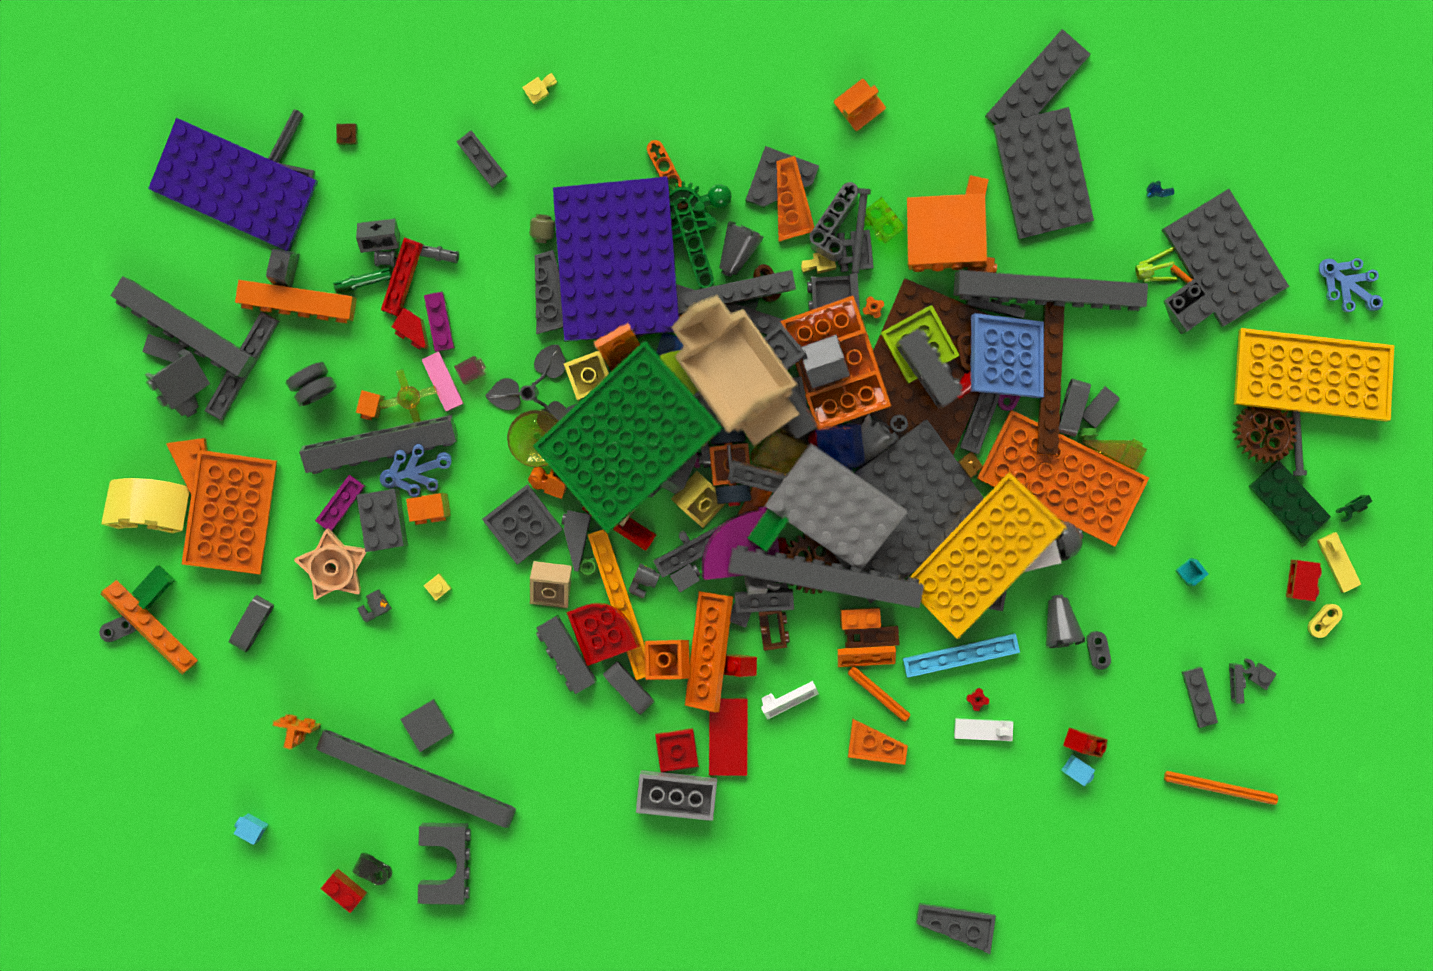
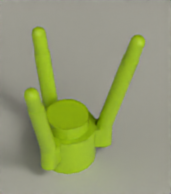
[1135,247,1177,283]

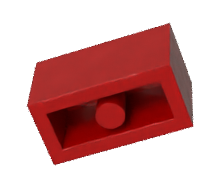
[1286,559,1322,602]
[320,869,367,913]

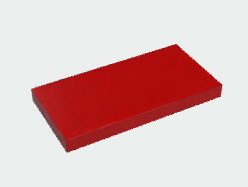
[709,698,748,776]

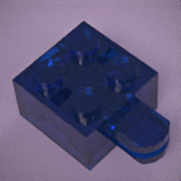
[816,424,865,473]

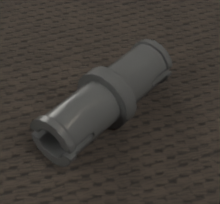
[420,244,459,264]

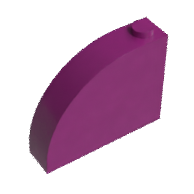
[701,506,779,580]

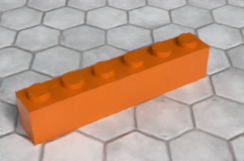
[235,280,357,324]

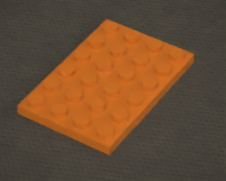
[182,450,277,575]

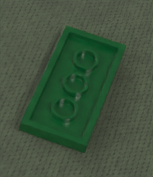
[1248,461,1331,543]

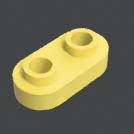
[1308,604,1343,638]

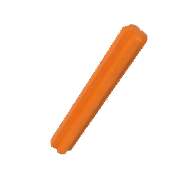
[848,666,910,722]

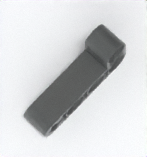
[810,182,858,261]

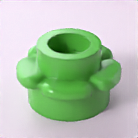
[1079,428,1099,440]
[579,558,598,577]

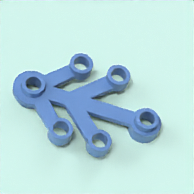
[1319,258,1383,313]
[380,444,452,497]

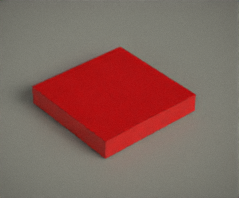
[655,728,699,773]

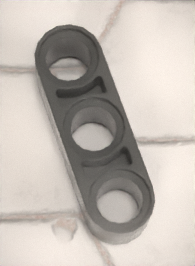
[1059,378,1091,437]
[229,595,274,652]
[603,661,655,715]

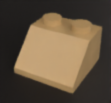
[530,561,572,608]

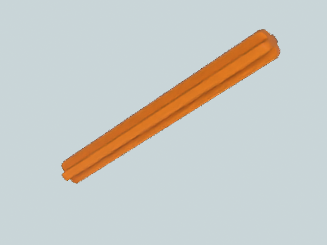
[1164,771,1278,805]

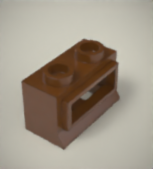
[758,610,790,651]

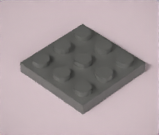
[482,484,563,565]

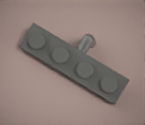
[653,524,721,578]

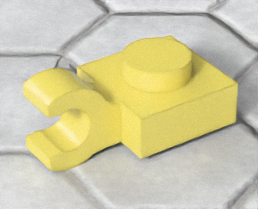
[522,73,557,104]
[801,249,836,274]

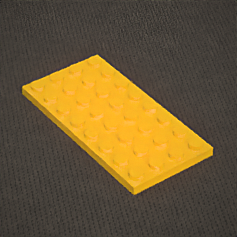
[1234,328,1394,422]
[907,473,1067,639]

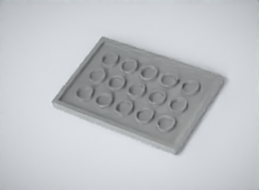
[765,444,907,569]

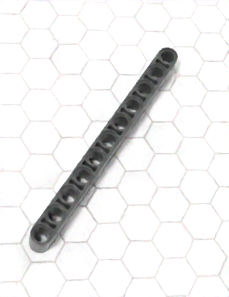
[316,730,516,828]

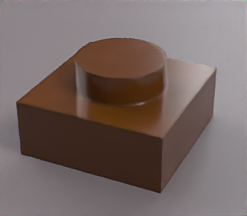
[337,124,357,144]

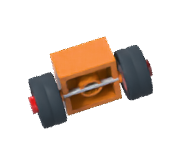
[709,424,751,506]

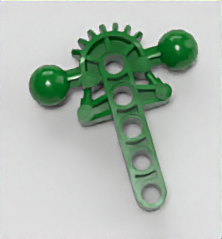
[669,181,732,289]

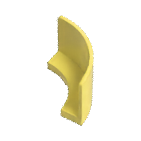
[101,478,190,534]

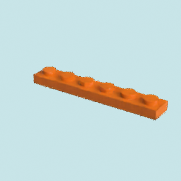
[101,580,198,675]

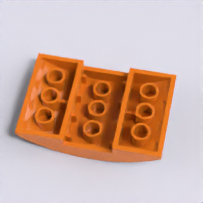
[780,295,891,430]

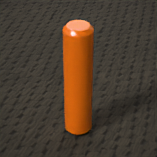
[1170,265,1193,283]

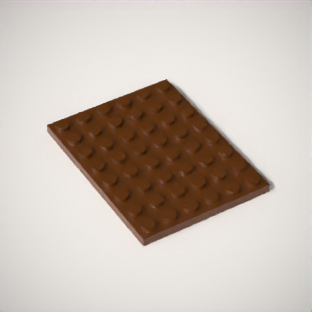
[849,278,989,455]

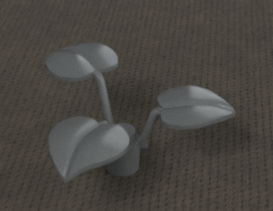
[485,344,567,432]

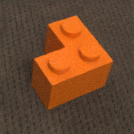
[406,493,451,525]

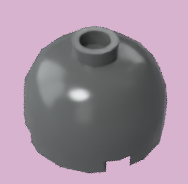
[1055,521,1083,561]

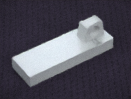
[761,681,819,719]
[954,718,1013,741]

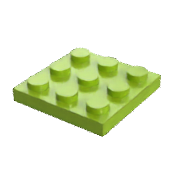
[880,305,960,383]

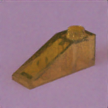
[1081,439,1147,470]

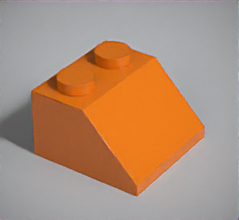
[645,640,690,680]

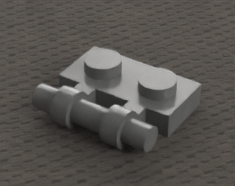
[836,230,874,272]

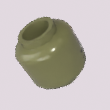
[529,214,555,243]

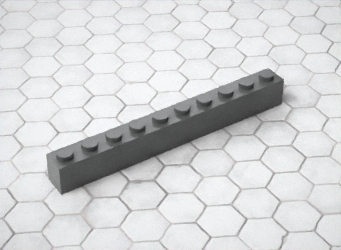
[954,270,1148,311]
[728,545,924,608]

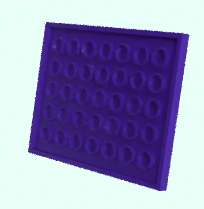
[553,177,679,342]

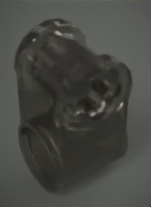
[353,853,392,885]

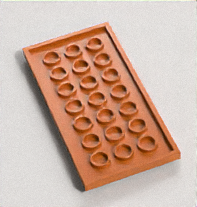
[976,410,1149,547]

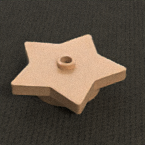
[294,528,367,599]

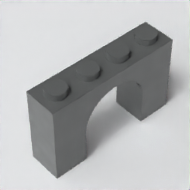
[418,823,471,905]

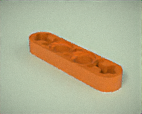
[647,140,688,209]

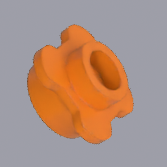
[863,296,884,318]

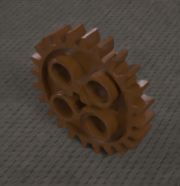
[1232,406,1297,464]
[785,533,841,594]

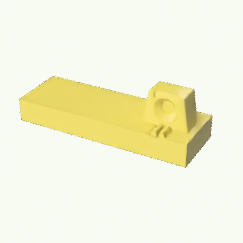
[1317,532,1361,593]

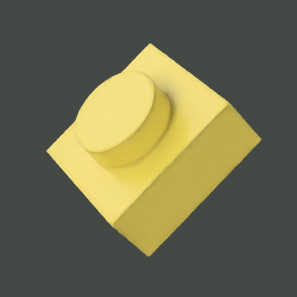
[424,574,452,601]

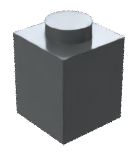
[670,564,701,592]

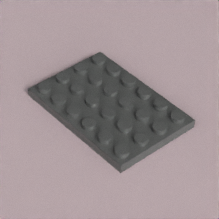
[993,107,1094,239]
[1162,189,1289,327]

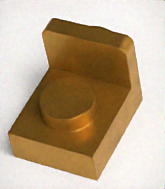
[958,452,983,478]

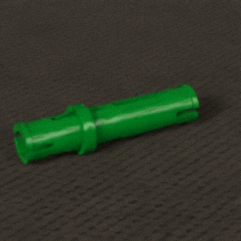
[333,267,392,294]

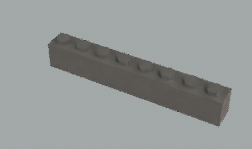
[110,276,256,378]
[299,415,458,474]

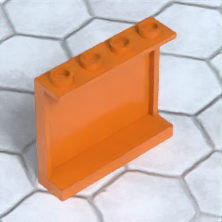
[907,193,987,272]

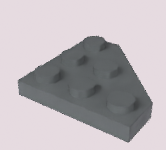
[746,146,819,208]

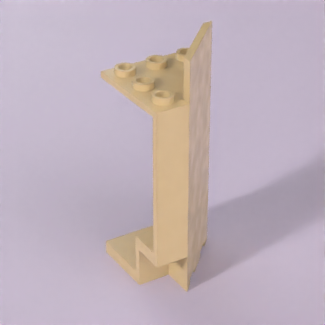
[672,295,799,446]

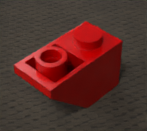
[391,308,429,350]
[724,654,757,677]
[1063,728,1108,758]

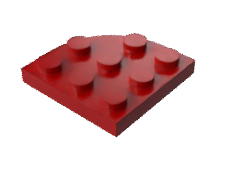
[567,603,640,666]

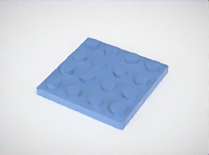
[971,313,1044,398]

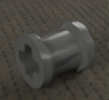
[374,250,397,267]

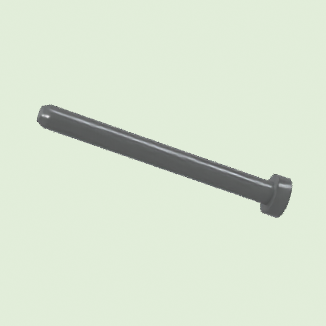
[851,188,871,274]
[1292,411,1307,476]

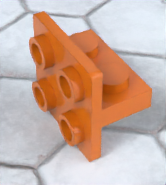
[833,79,886,131]
[273,714,321,749]

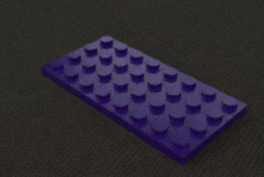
[148,118,318,251]

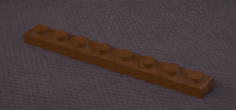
[1037,302,1065,455]

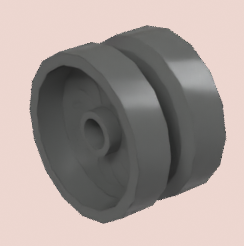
[286,362,337,406]

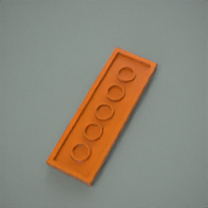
[685,591,733,712]

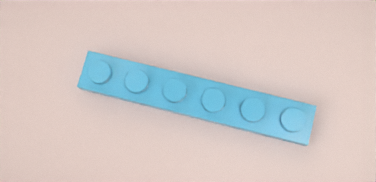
[902,633,1020,678]

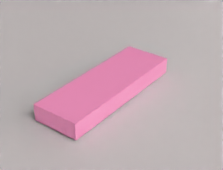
[422,352,464,412]

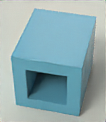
[1062,755,1095,786]
[234,813,268,845]

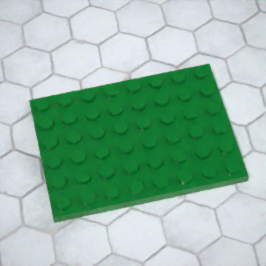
[533,341,723,533]

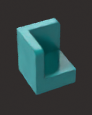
[1175,558,1208,586]

